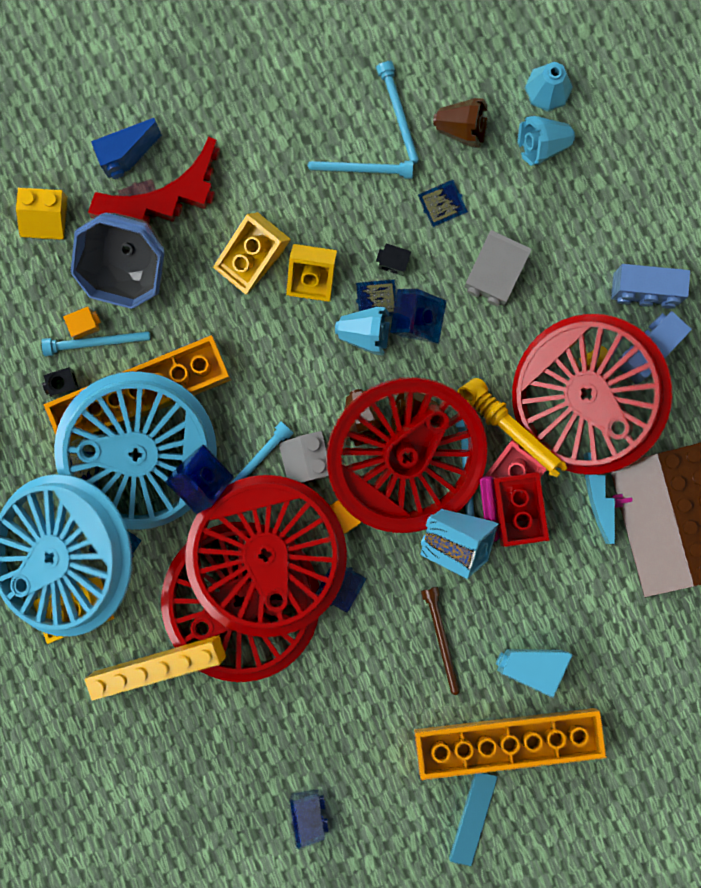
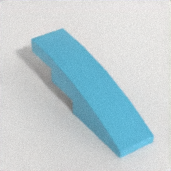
[584,452,615,544]

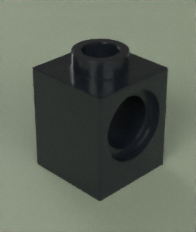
[376,243,411,276]
[42,367,79,399]

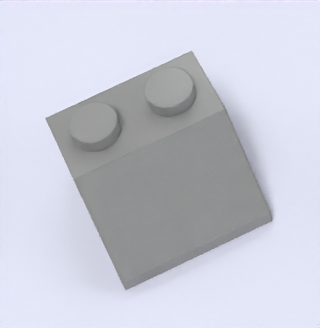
[279,431,328,483]

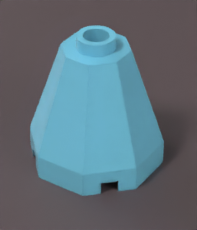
[525,62,573,111]
[518,116,575,166]
[335,307,390,355]

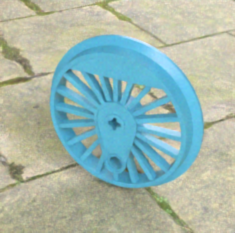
[54,371,217,530]
[0,474,132,637]

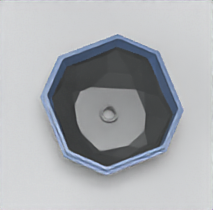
[71,213,165,309]

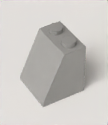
[464,230,532,307]

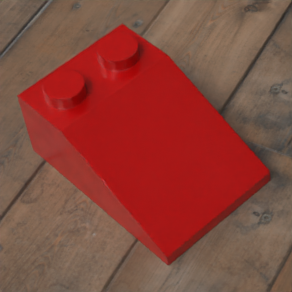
[494,472,549,547]

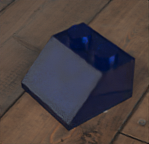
[390,289,447,344]
[165,444,234,514]
[289,789,329,849]

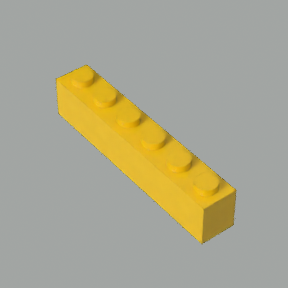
[84,635,226,701]

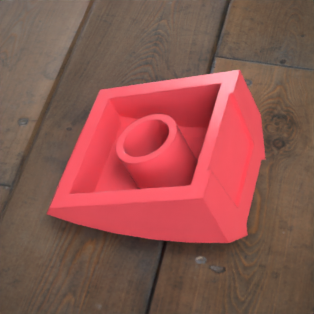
[485,439,547,482]

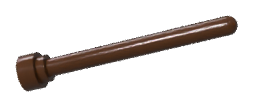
[421,587,460,695]

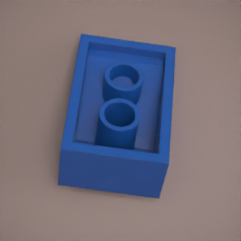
[91,118,162,179]

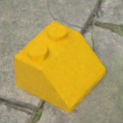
[16,188,67,240]
[286,244,337,302]

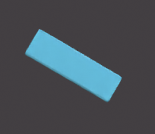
[449,772,498,866]

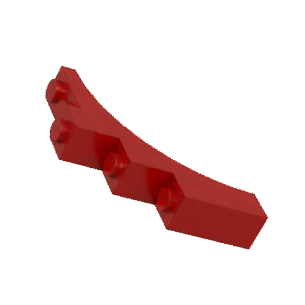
[88,137,220,224]

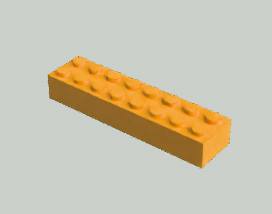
[43,335,231,446]
[414,708,606,780]

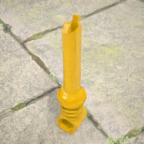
[457,378,567,477]

